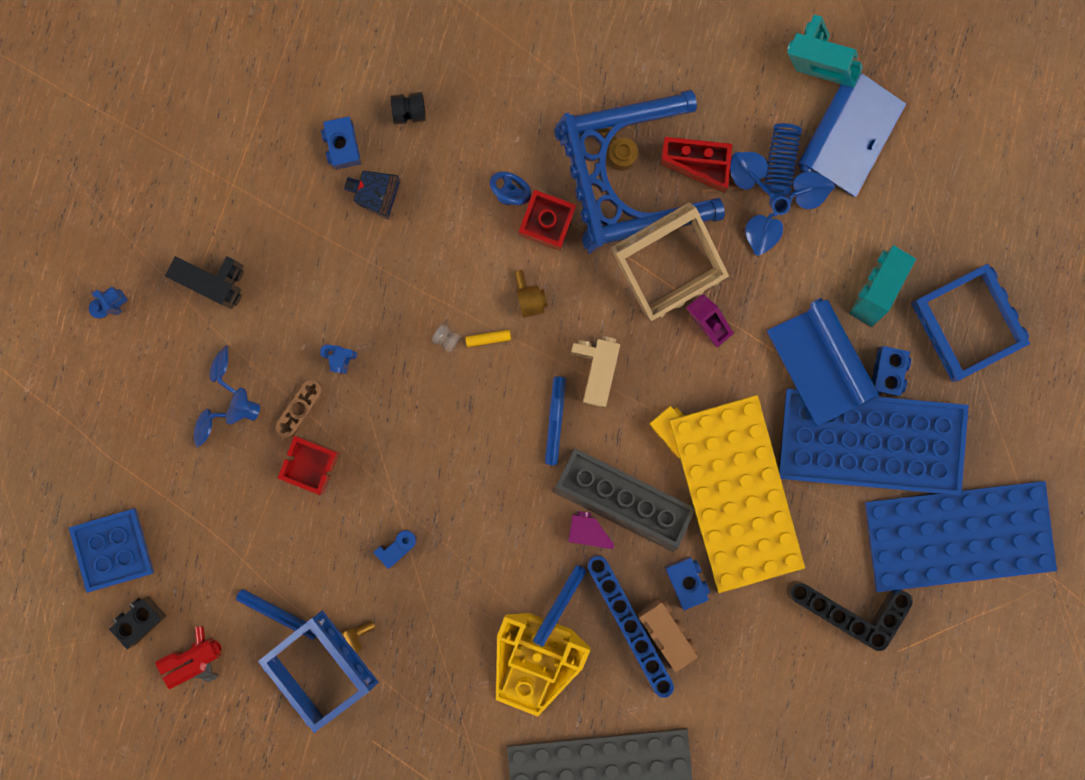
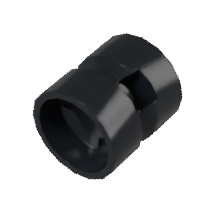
[391,92,426,125]

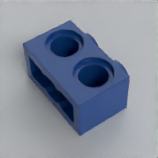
[872,346,912,397]

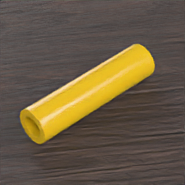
[465,329,511,347]

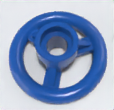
[489,171,532,205]

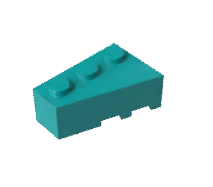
[848,245,916,327]

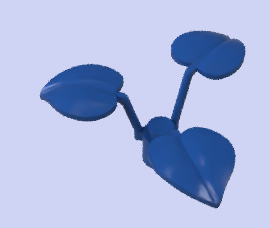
[730,152,835,255]
[194,345,260,448]

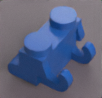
[320,345,357,374]

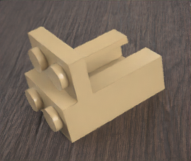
[571,336,620,408]

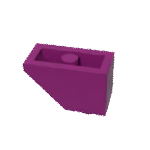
[686,294,734,347]
[568,511,614,549]

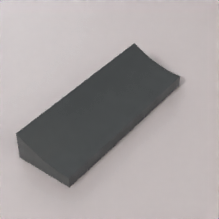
[553,448,695,552]

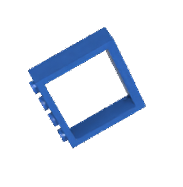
[911,264,1030,382]
[258,610,379,733]

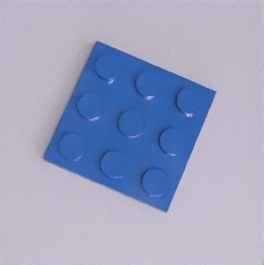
[69,508,154,593]

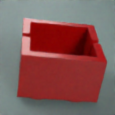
[277,436,340,495]

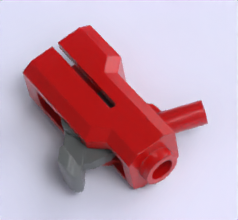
[155,626,222,690]

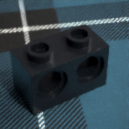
[109,596,167,650]

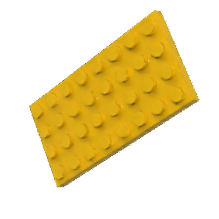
[669,395,805,593]

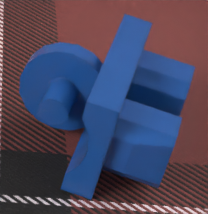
[89,287,128,319]

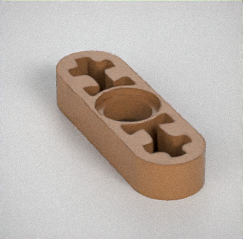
[276,380,323,438]

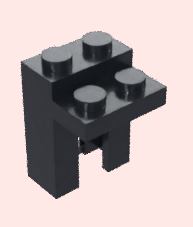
[165,256,244,309]

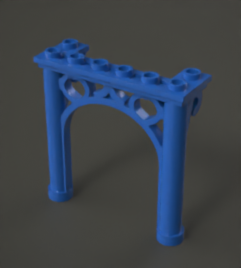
[554,90,725,254]

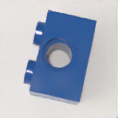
[321,116,362,170]
[664,556,710,611]

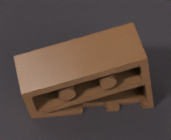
[636,598,698,673]

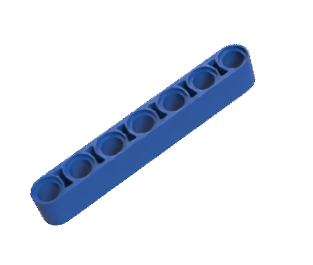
[587,554,674,698]

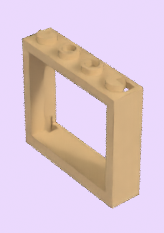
[610,202,729,321]

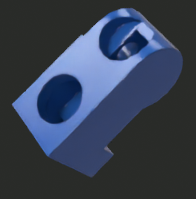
[373,530,417,569]

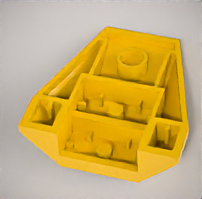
[496,613,591,717]

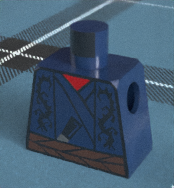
[344,171,401,220]

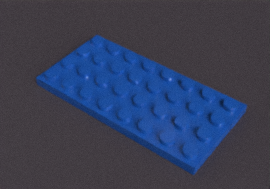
[779,389,969,495]
[865,481,1057,592]

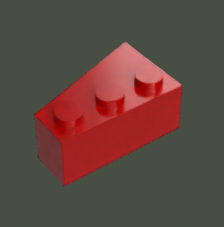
[660,137,732,193]

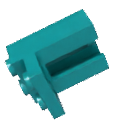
[787,15,863,88]

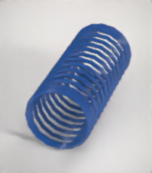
[762,123,802,196]

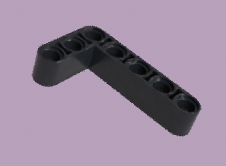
[787,581,913,651]

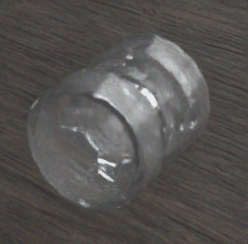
[431,322,462,354]

